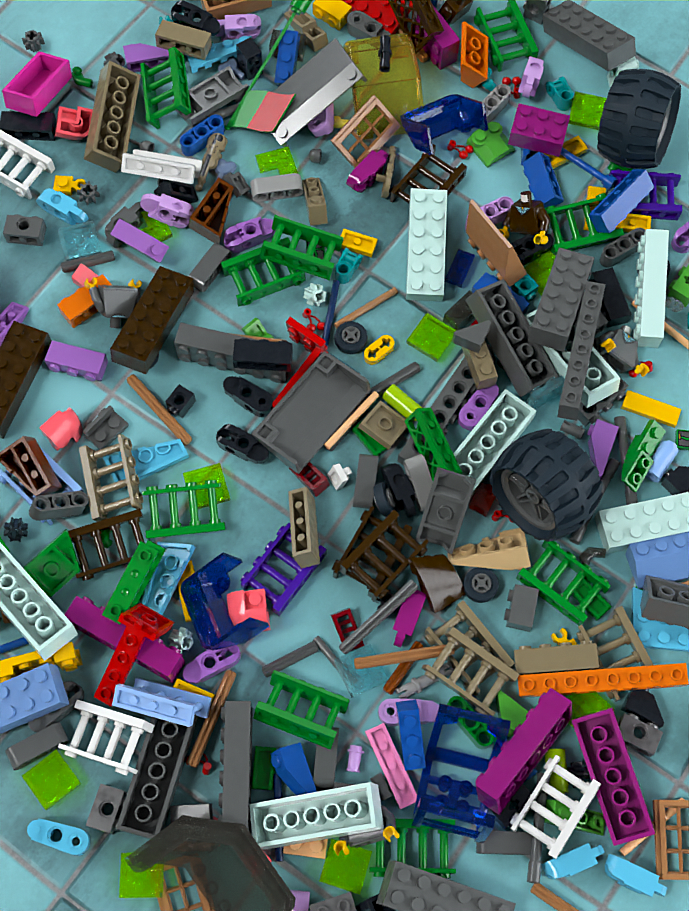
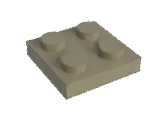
[358,400,407,450]

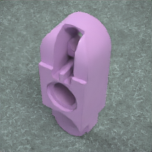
[215,14,261,41]
[518,56,544,98]
[308,103,334,138]
[140,193,195,228]
[378,699,441,726]

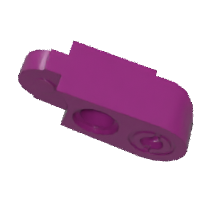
[346,149,389,192]
[393,590,426,648]

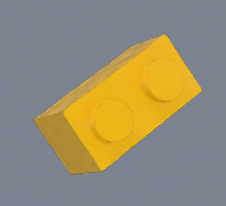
[313,0,352,31]

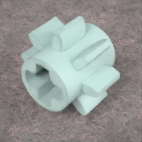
[303,283,327,307]
[168,627,193,653]

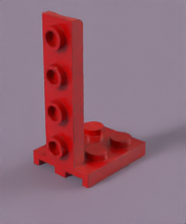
[272,317,329,408]
[94,603,175,707]

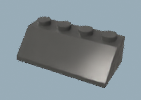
[640,575,689,629]

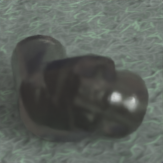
[579,547,606,565]

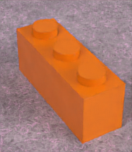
[57,274,112,328]

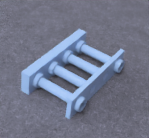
[0,449,84,526]
[112,677,212,727]

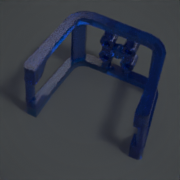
[411,703,511,844]

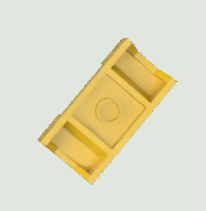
[0,641,83,683]

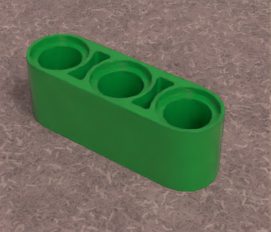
[446,696,494,749]

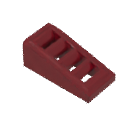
[289,462,330,497]
[330,607,365,651]

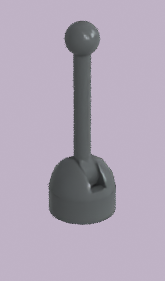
[129,138,155,152]

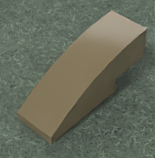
[284,10,329,52]

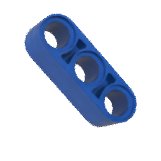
[180,114,225,156]

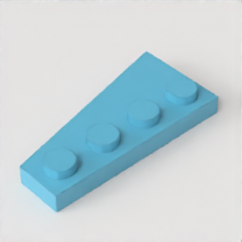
[186,36,252,74]
[103,439,189,490]
[142,542,196,615]

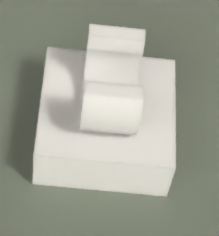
[327,464,352,491]

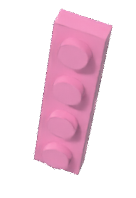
[365,723,419,810]

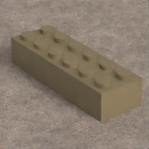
[83,61,141,173]

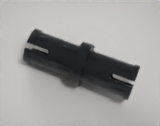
[378,35,392,72]

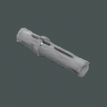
[395,661,454,699]

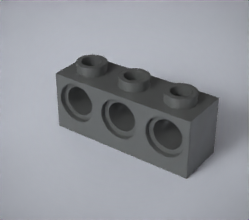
[577,379,629,426]

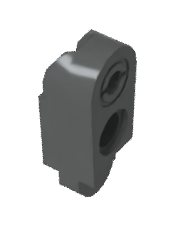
[347,11,392,50]
[105,202,146,248]
[28,681,84,733]

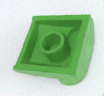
[466,122,515,168]

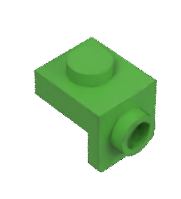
[242,318,274,338]

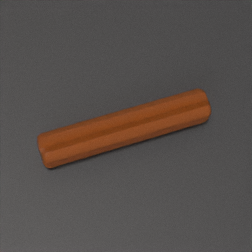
[383,641,424,695]

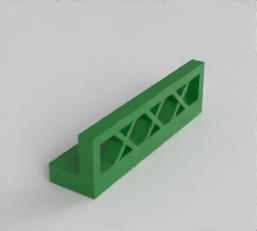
[404,408,462,481]

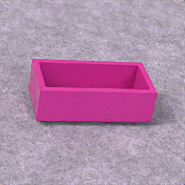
[2,51,72,117]

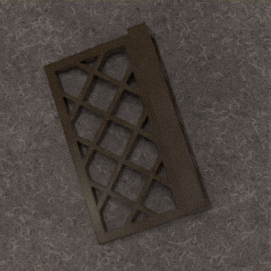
[388,0,444,54]

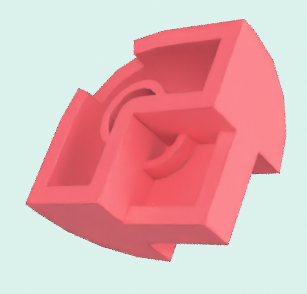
[55,106,93,140]
[39,407,83,451]
[226,588,271,633]

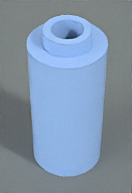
[645,440,679,482]

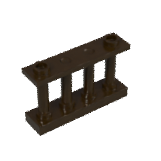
[390,144,467,204]
[332,506,413,598]
[68,508,145,581]
[339,510,429,602]

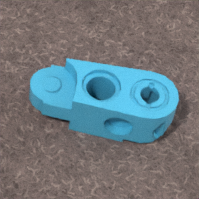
[36,188,89,227]
[27,818,90,856]
[541,843,605,879]
[605,854,667,897]

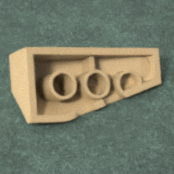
[448,528,531,570]

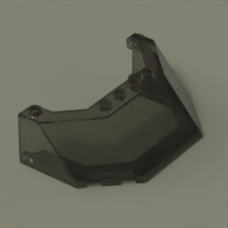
[124,815,296,911]

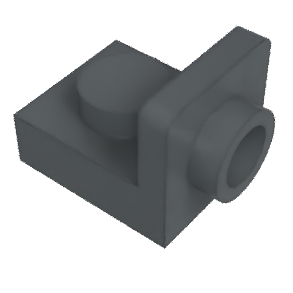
[223,172,251,198]

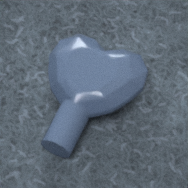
[218,57,246,80]
[214,158,237,181]

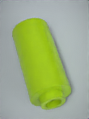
[382,384,423,422]
[545,749,569,795]

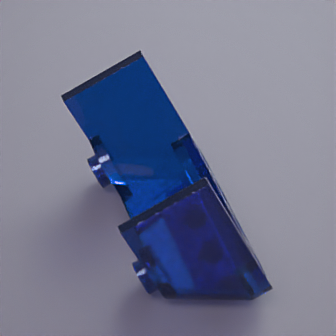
[400,94,488,155]
[180,552,269,651]

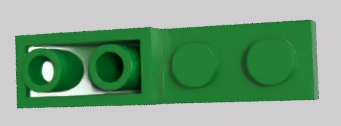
[622,420,666,492]

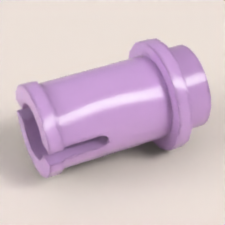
[346,745,364,773]

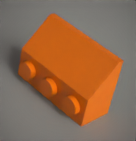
[461,21,488,88]

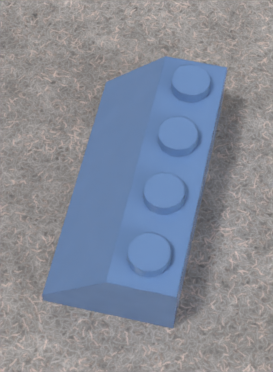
[625,532,689,589]

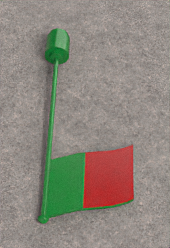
[224,0,312,133]

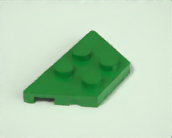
[23,529,81,597]

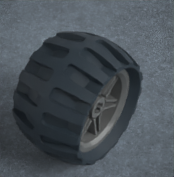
[597,69,682,169]
[490,429,603,542]

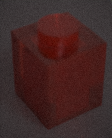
[469,483,496,517]

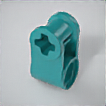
[546,76,574,111]
[335,248,363,284]

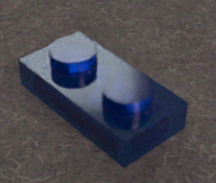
[445,249,475,288]

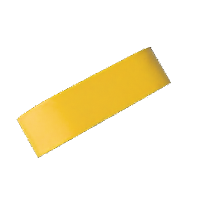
[364,335,394,365]

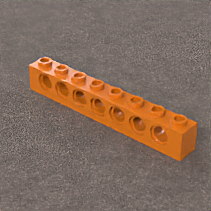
[518,663,689,698]

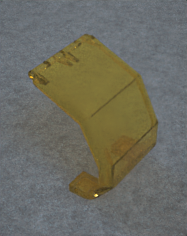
[343,33,425,140]

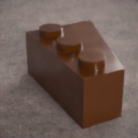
[189,177,234,244]
[0,436,62,496]

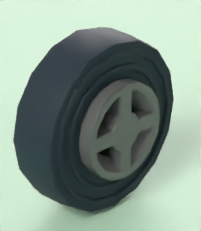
[334,321,368,354]
[373,482,396,518]
[463,567,499,603]

